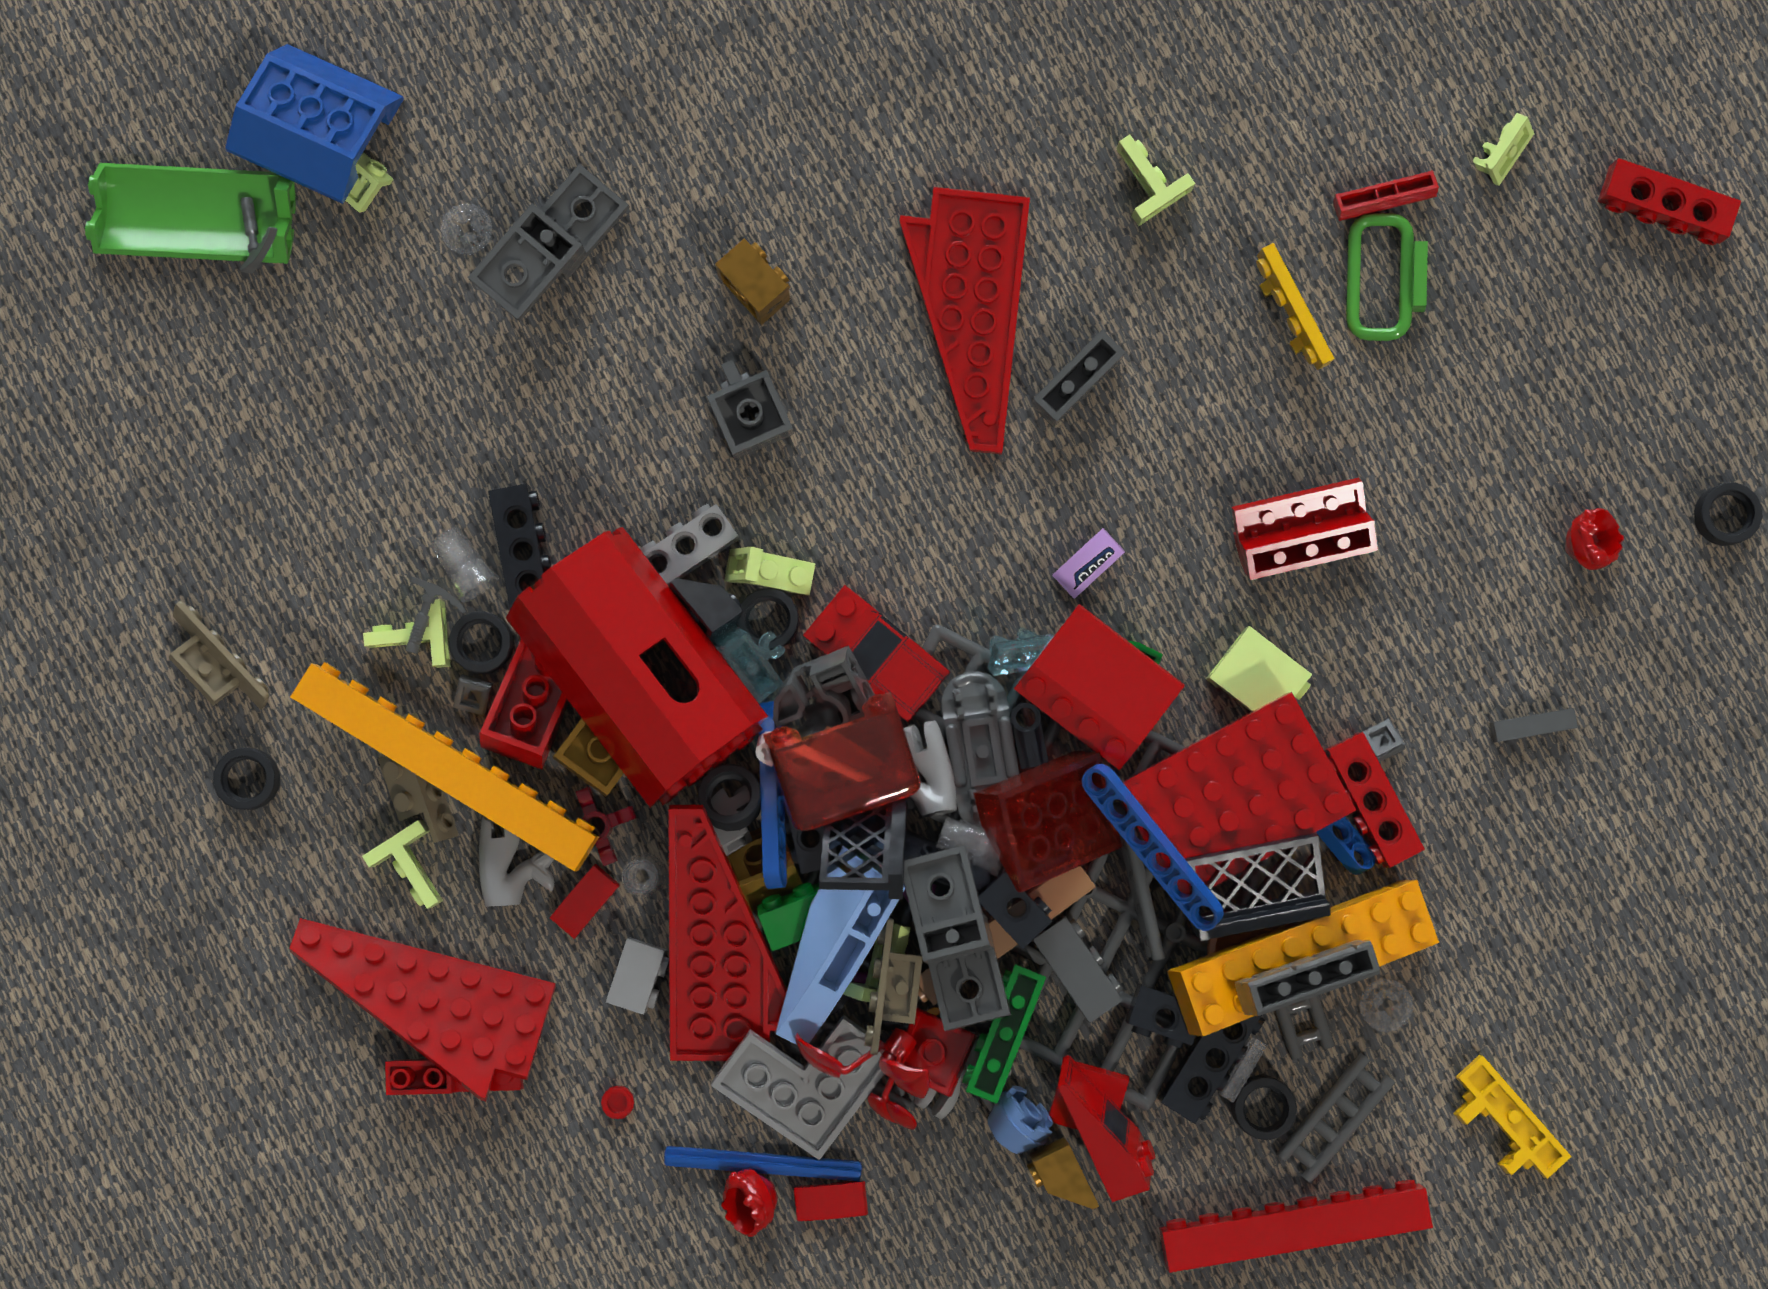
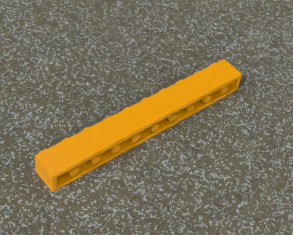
[290,662,599,871]

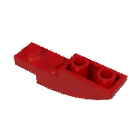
[385,1058,524,1095]

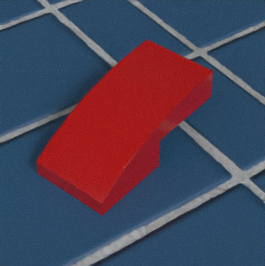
[549,864,620,939]
[794,1181,868,1221]

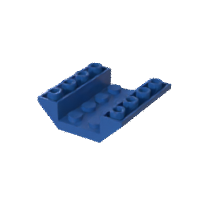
[225,44,404,204]

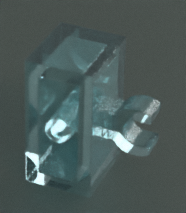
[713,626,786,703]

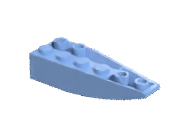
[776,846,905,1045]

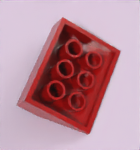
[1014,604,1185,770]

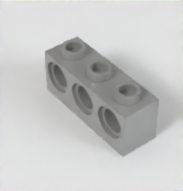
[640,504,740,586]

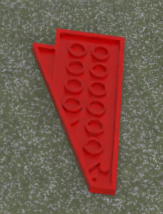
[899,187,1030,455]
[668,805,787,1061]
[289,918,556,1102]

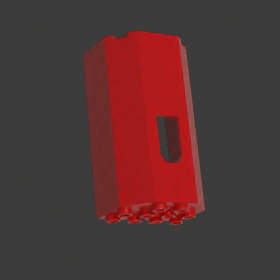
[506,527,768,808]

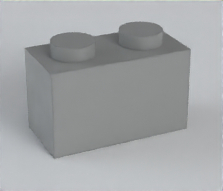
[606,937,669,1015]

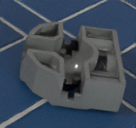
[773,645,893,749]

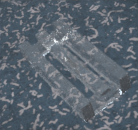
[1217,1036,1268,1103]

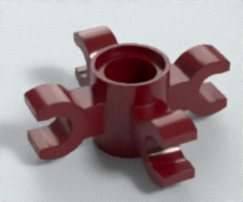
[576,787,637,866]

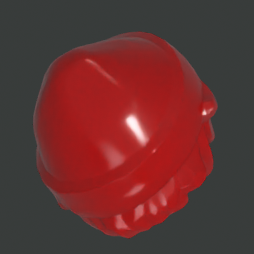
[1565,508,1624,570]
[721,1169,778,1237]

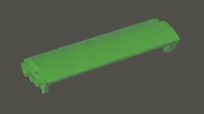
[85,163,296,264]

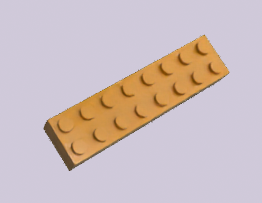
[1167,880,1439,1037]

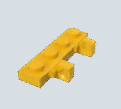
[1256,243,1335,370]
[1453,1055,1572,1179]

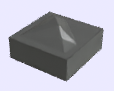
[453,674,494,716]
[1363,718,1405,762]

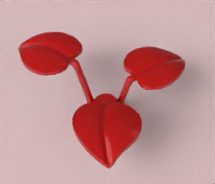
[795,1028,929,1130]

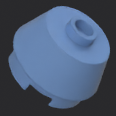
[987,1086,1053,1154]

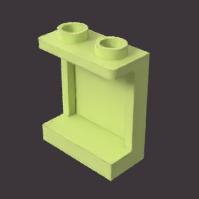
[1206,626,1312,712]

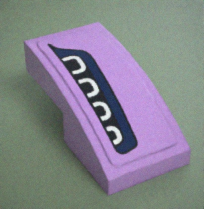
[1052,528,1125,599]

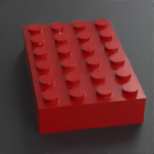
[1119,692,1356,904]

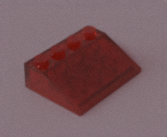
[973,751,1122,892]

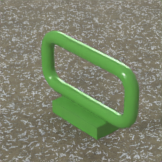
[1346,213,1428,341]

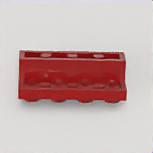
[1232,477,1378,580]

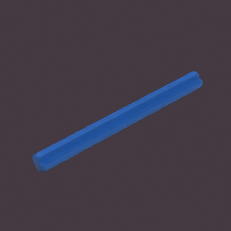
[664,1146,862,1181]

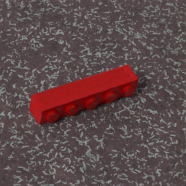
[1333,170,1439,221]

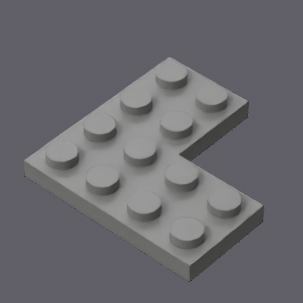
[711,1015,884,1160]

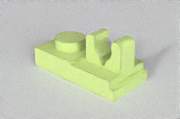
[1473,113,1534,186]

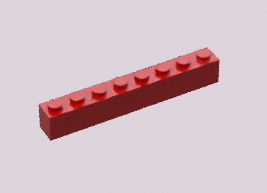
[1159,1180,1433,1273]

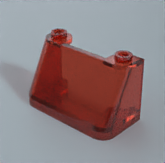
[763,692,921,831]

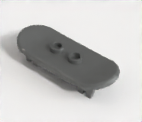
[941,671,1023,834]

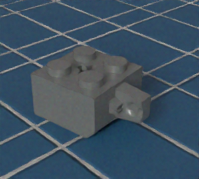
[707,359,794,460]

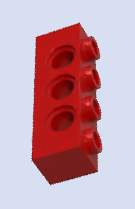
[1597,158,1741,245]
[1324,732,1425,868]

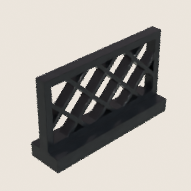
[819,781,908,899]
[1185,833,1331,941]

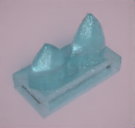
[988,627,1054,676]

